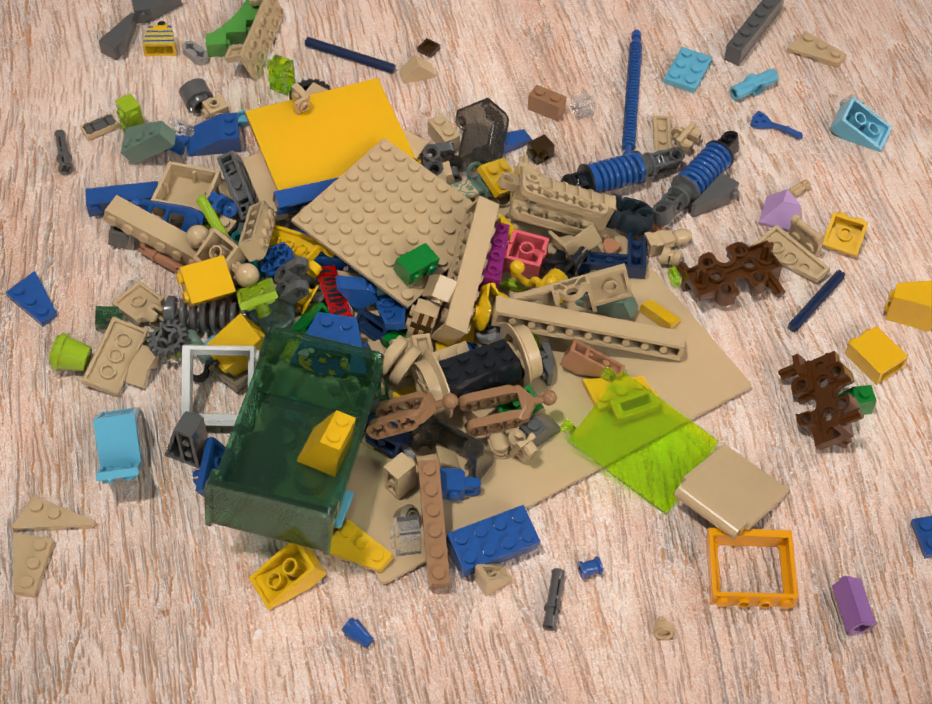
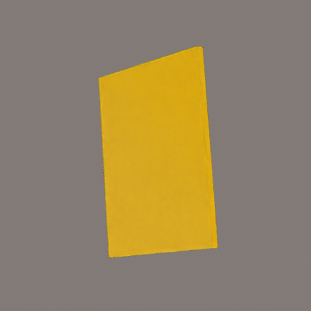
[245,78,416,191]

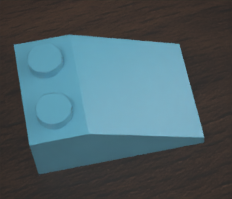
[830,97,892,152]

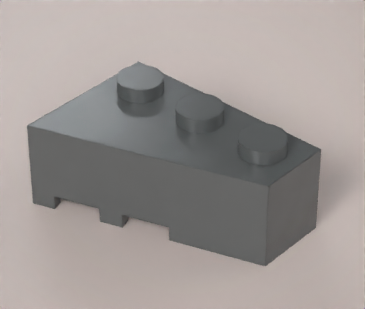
[164,411,208,469]

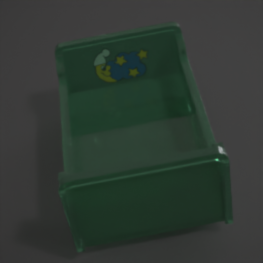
[204,326,385,556]

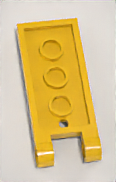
[268,224,335,278]

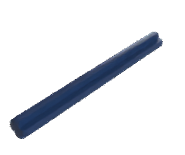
[305,37,396,74]

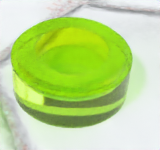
[667,266,680,286]

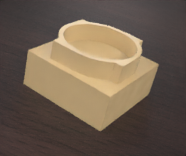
[151,161,222,225]

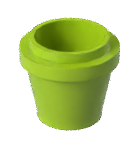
[49,332,92,372]

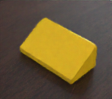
[640,299,681,329]

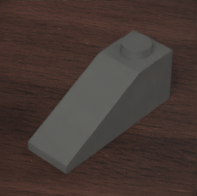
[132,0,182,24]
[98,12,137,61]
[690,173,739,217]

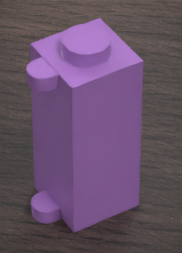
[832,575,877,636]

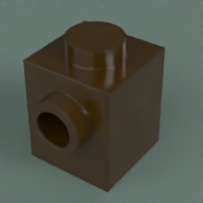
[526,134,555,165]

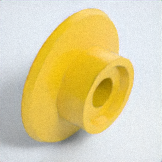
[297,285,319,314]

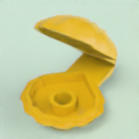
[470,283,509,331]

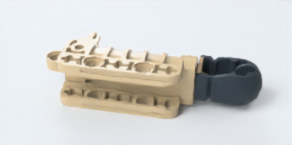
[498,154,655,236]

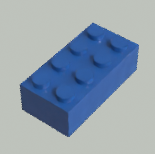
[446,504,540,578]

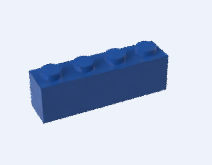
[85,181,158,217]

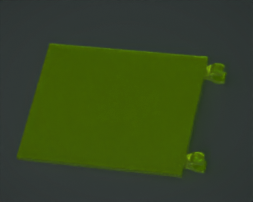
[560,366,719,515]

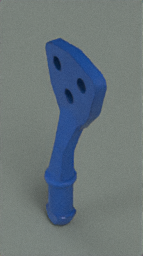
[750,111,803,139]

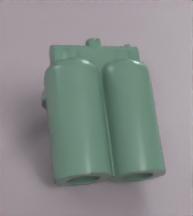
[466,161,494,198]

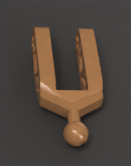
[458,385,557,437]
[366,391,458,439]

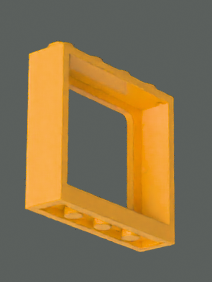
[706,528,799,609]

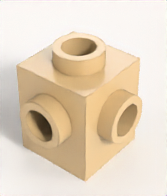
[201,94,229,120]

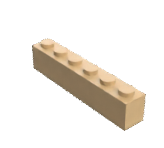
[104,195,198,265]

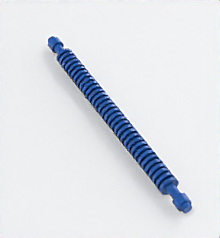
[622,29,642,155]

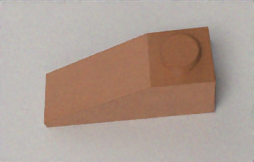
[560,338,625,380]

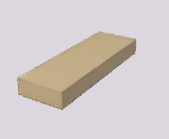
[652,115,672,152]

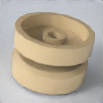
[375,335,423,386]

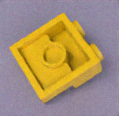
[822,212,868,258]

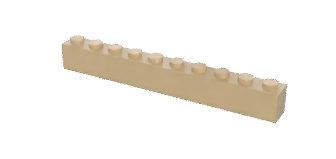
[491,296,685,361]

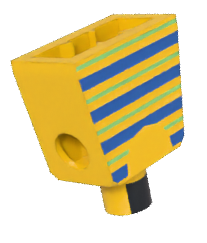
[142,21,176,56]

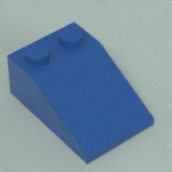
[187,113,241,157]

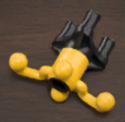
[510,246,589,304]

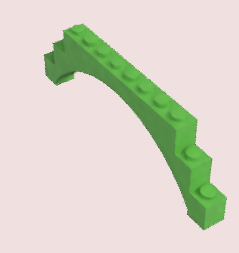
[206,0,260,57]

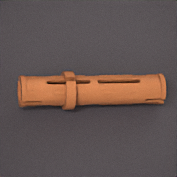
[138,243,184,274]

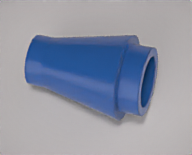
[341,617,374,648]

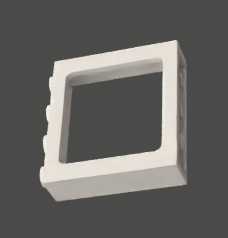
[181,344,260,426]

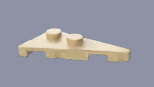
[12,496,97,532]

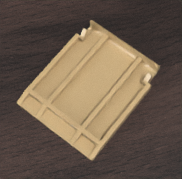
[674,444,790,540]

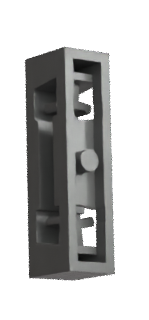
[217,150,258,223]

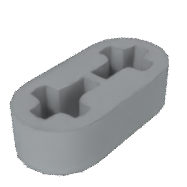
[182,41,209,66]

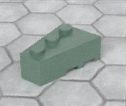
[121,120,176,165]

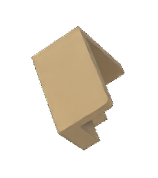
[547,224,602,257]

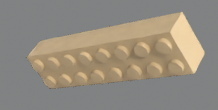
[431,196,500,346]

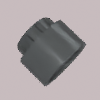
[179,78,213,113]

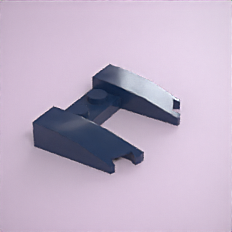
[573,232,646,279]

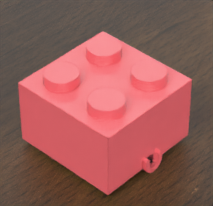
[503,229,549,278]

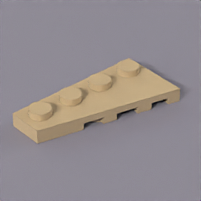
[751,225,830,283]

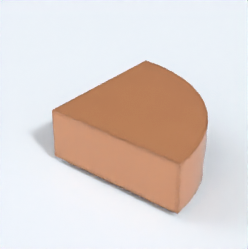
[603,235,622,254]

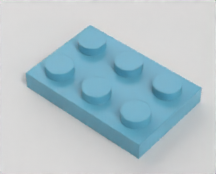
[663,47,713,93]

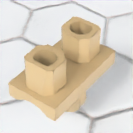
[671,121,702,153]
[508,429,538,464]

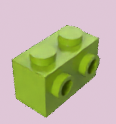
[115,93,144,132]

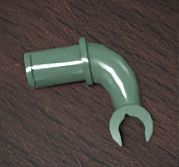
[186,329,213,363]

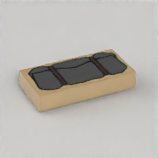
[80,113,120,141]

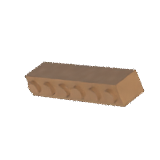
[418,459,450,589]

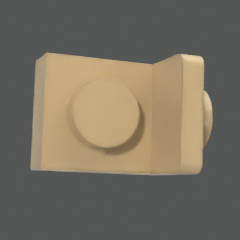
[291,83,310,115]

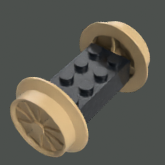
[412,322,543,418]

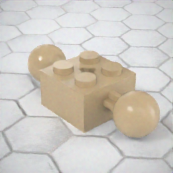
[186,225,259,287]

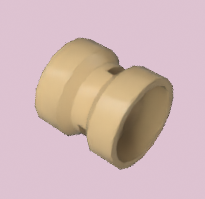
[660,246,682,268]

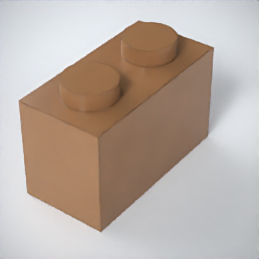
[528,84,567,122]

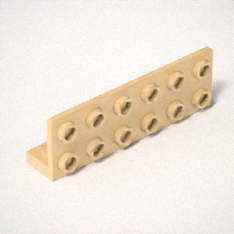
[224,0,285,80]

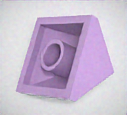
[758,189,801,232]

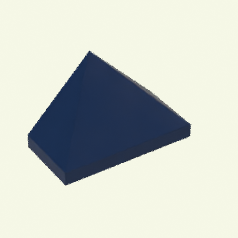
[356,309,389,344]

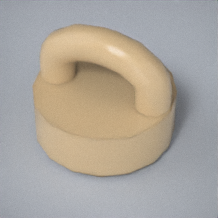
[653,616,675,640]

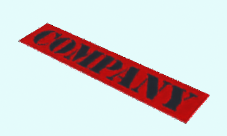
[317,265,353,317]

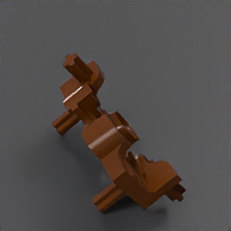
[676,240,786,306]
[778,351,864,450]

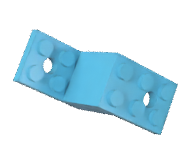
[93,407,144,484]

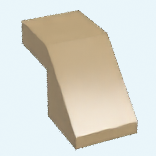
[125,345,159,388]

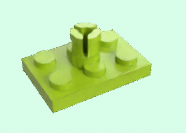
[236,277,278,318]

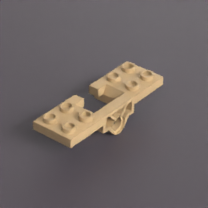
[513,263,633,312]

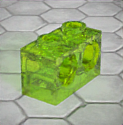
[267,54,296,96]

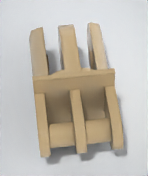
[486,430,510,460]

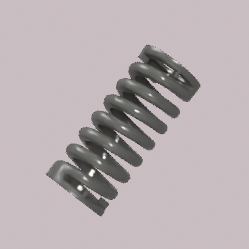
[163,295,251,334]

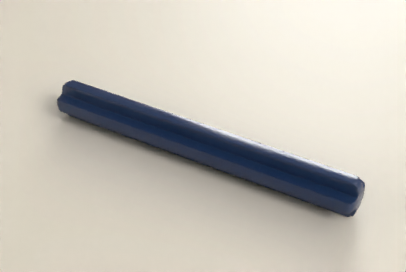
[788,270,845,332]

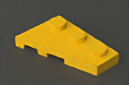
[321,519,394,573]

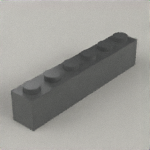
[724,0,784,66]

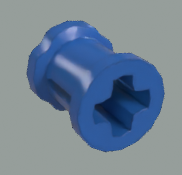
[577,556,604,580]

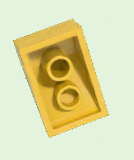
[248,537,327,610]

